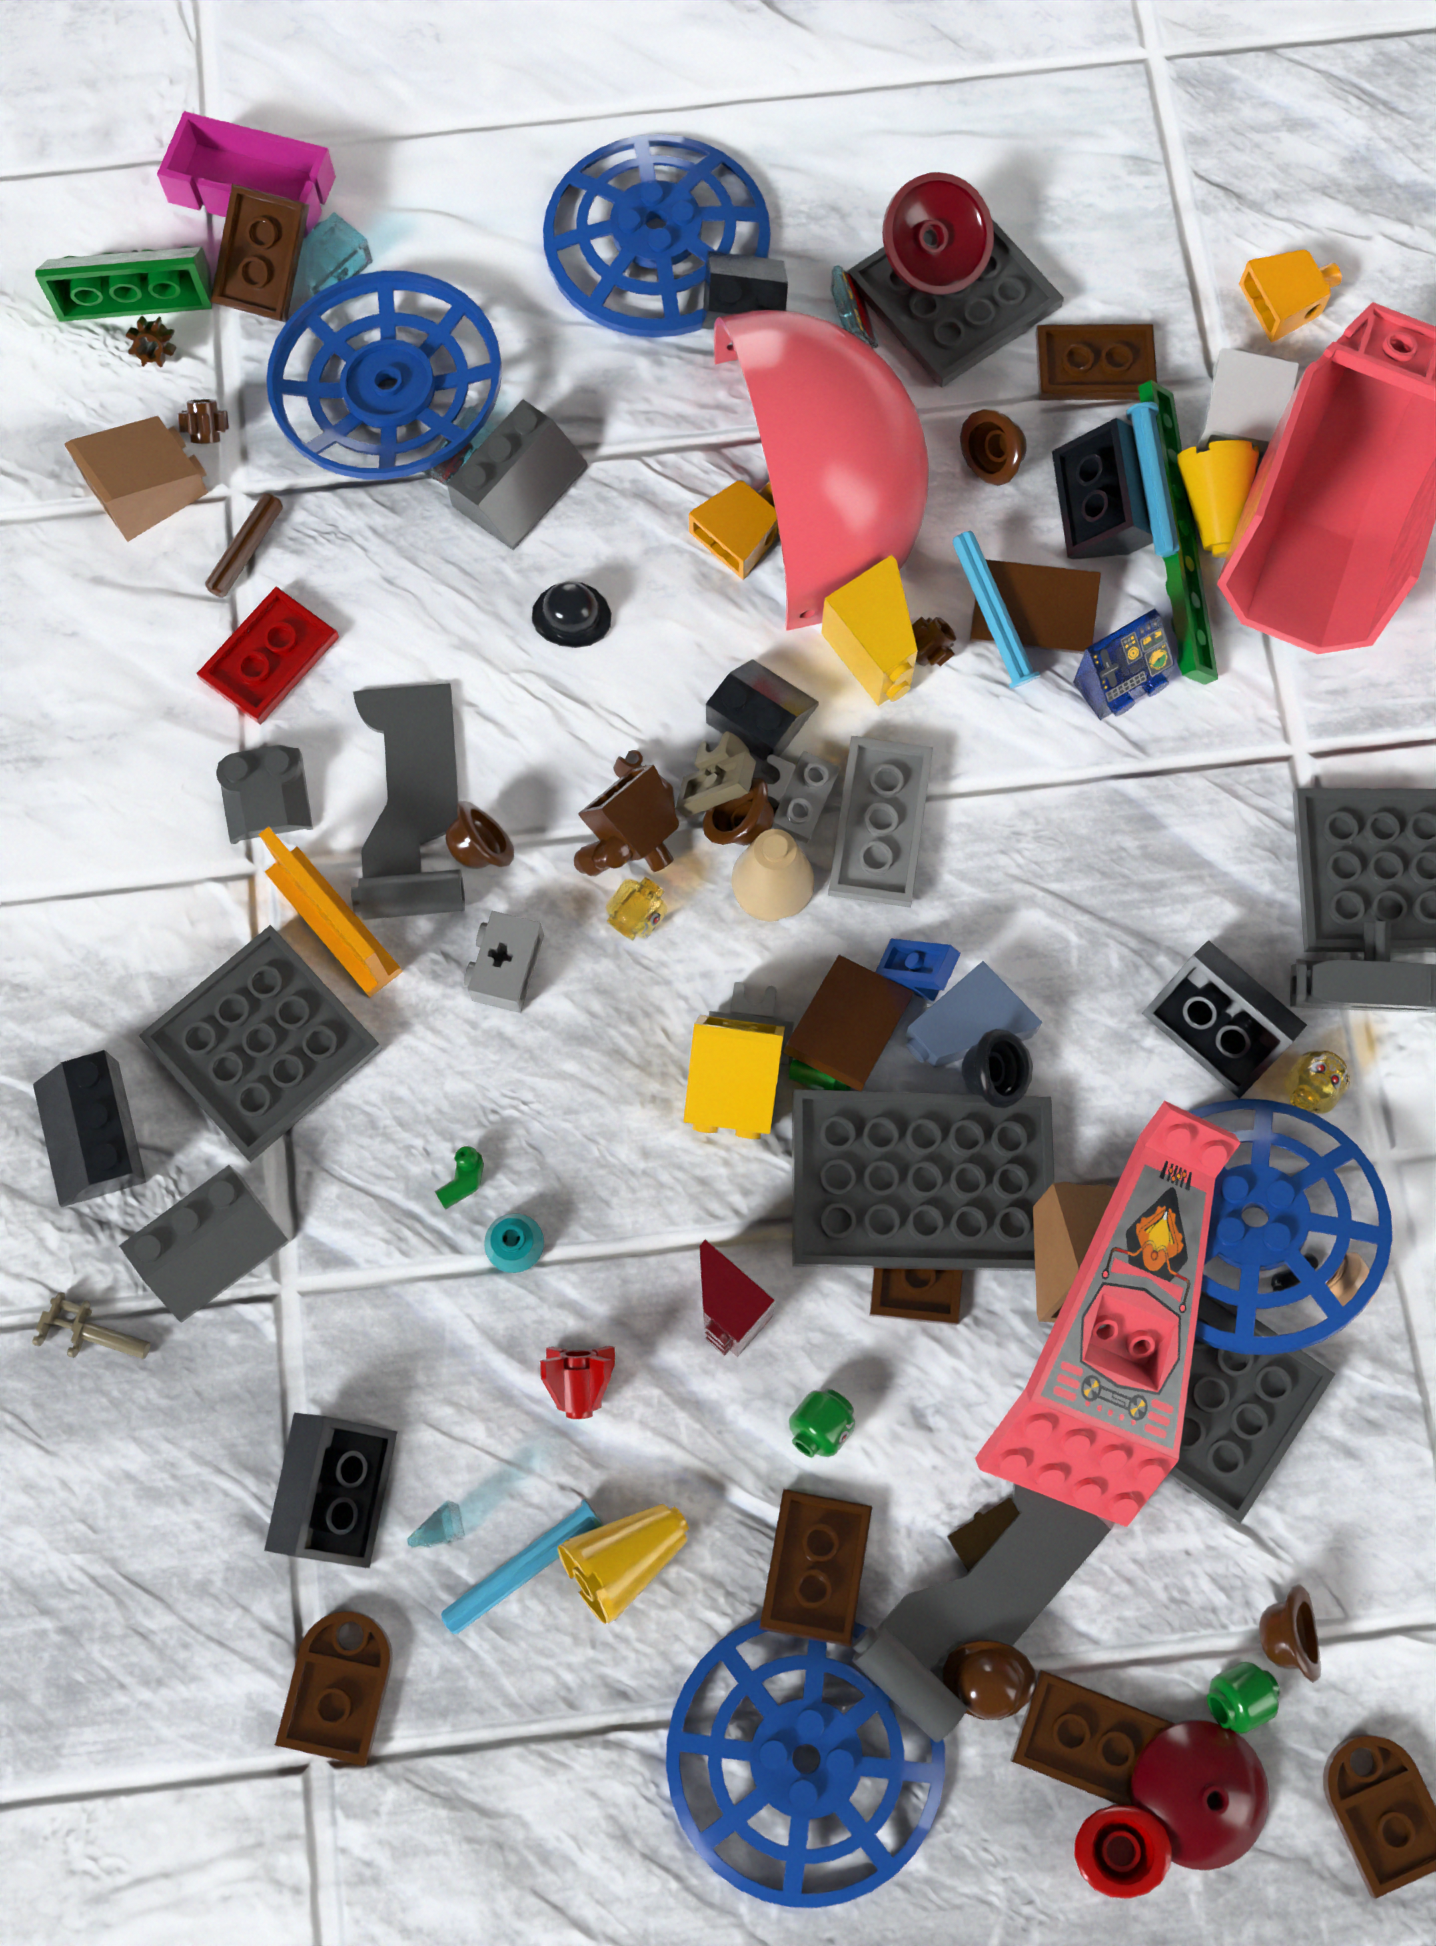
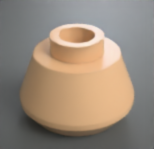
[1326,1252,1375,1306]

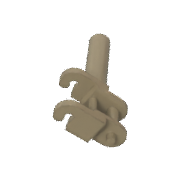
[32,1292,150,1359]

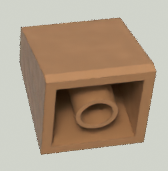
[64,415,208,542]
[1033,1181,1116,1325]

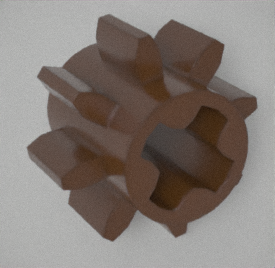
[126,316,177,367]
[178,399,229,444]
[912,616,956,667]

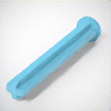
[1126,402,1179,558]
[952,531,1041,689]
[441,1499,604,1634]

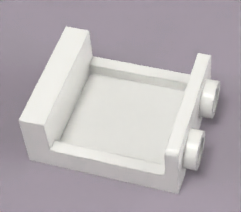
[1197,347,1299,462]

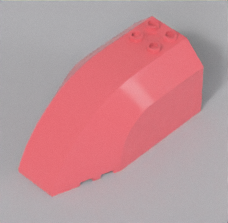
[1217,302,1436,654]

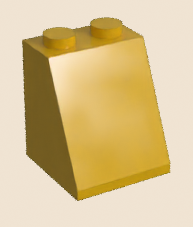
[821,555,918,706]
[683,1015,785,1139]

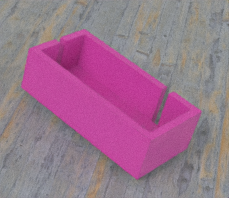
[157,111,336,239]

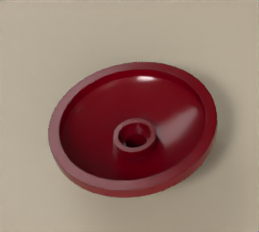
[882,172,994,295]
[1131,1720,1269,1870]

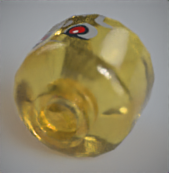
[605,877,668,941]
[1284,1050,1350,1114]

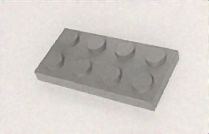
[828,736,933,908]

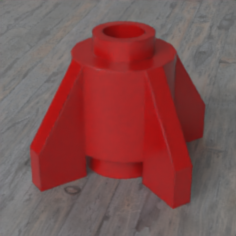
[540,1346,615,1419]

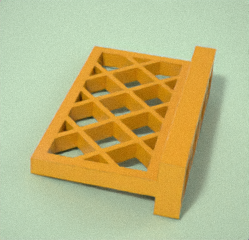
[258,826,402,998]

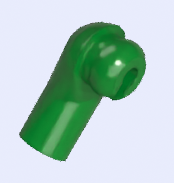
[435,1146,484,1210]

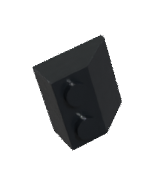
[702,251,788,330]
[705,659,819,761]

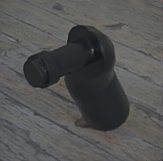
[1271,1253,1319,1292]

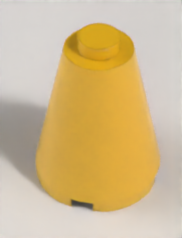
[1177,440,1259,558]
[557,1503,689,1624]

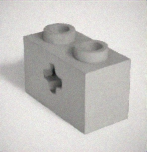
[464,911,544,1013]

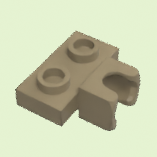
[675,731,756,818]

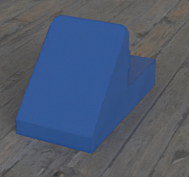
[875,938,961,1001]

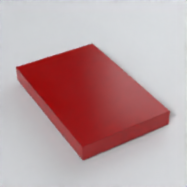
[196,586,339,725]

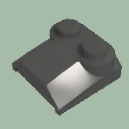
[216,745,313,844]

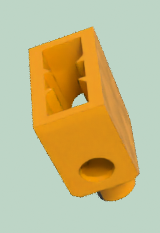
[1239,249,1342,343]
[689,480,779,580]

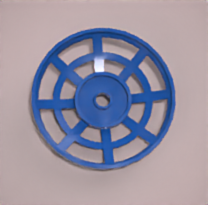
[543,134,771,338]
[266,271,502,480]
[1189,1099,1393,1355]
[666,1618,945,1908]

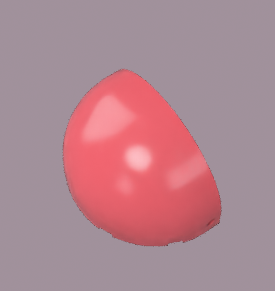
[714,310,929,631]

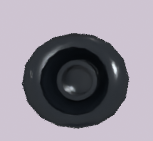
[531,581,612,648]
[961,1029,1033,1108]

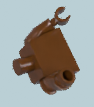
[574,750,679,876]

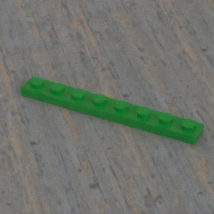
[1138,380,1218,685]

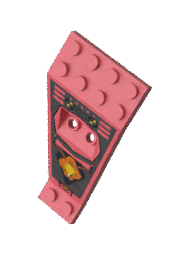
[975,1101,1241,1527]

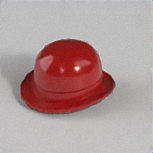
[1074,1805,1172,1899]

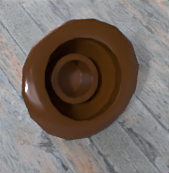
[959,409,1027,486]
[703,778,774,846]
[445,800,514,869]
[1259,1584,1321,1683]
[942,1640,1036,1720]

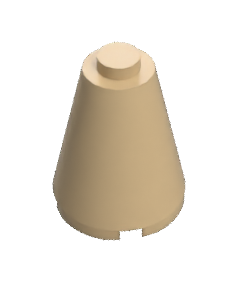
[731,829,814,922]

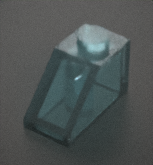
[306,212,373,298]

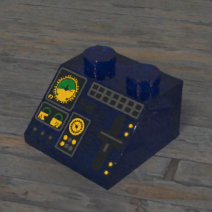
[1073,608,1175,721]

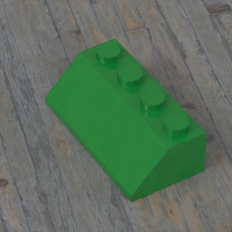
[35,246,212,322]

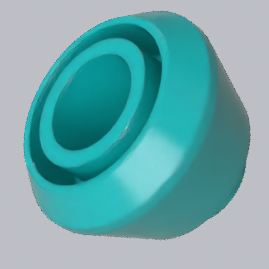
[484,1213,544,1273]

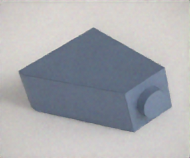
[905,961,1043,1068]

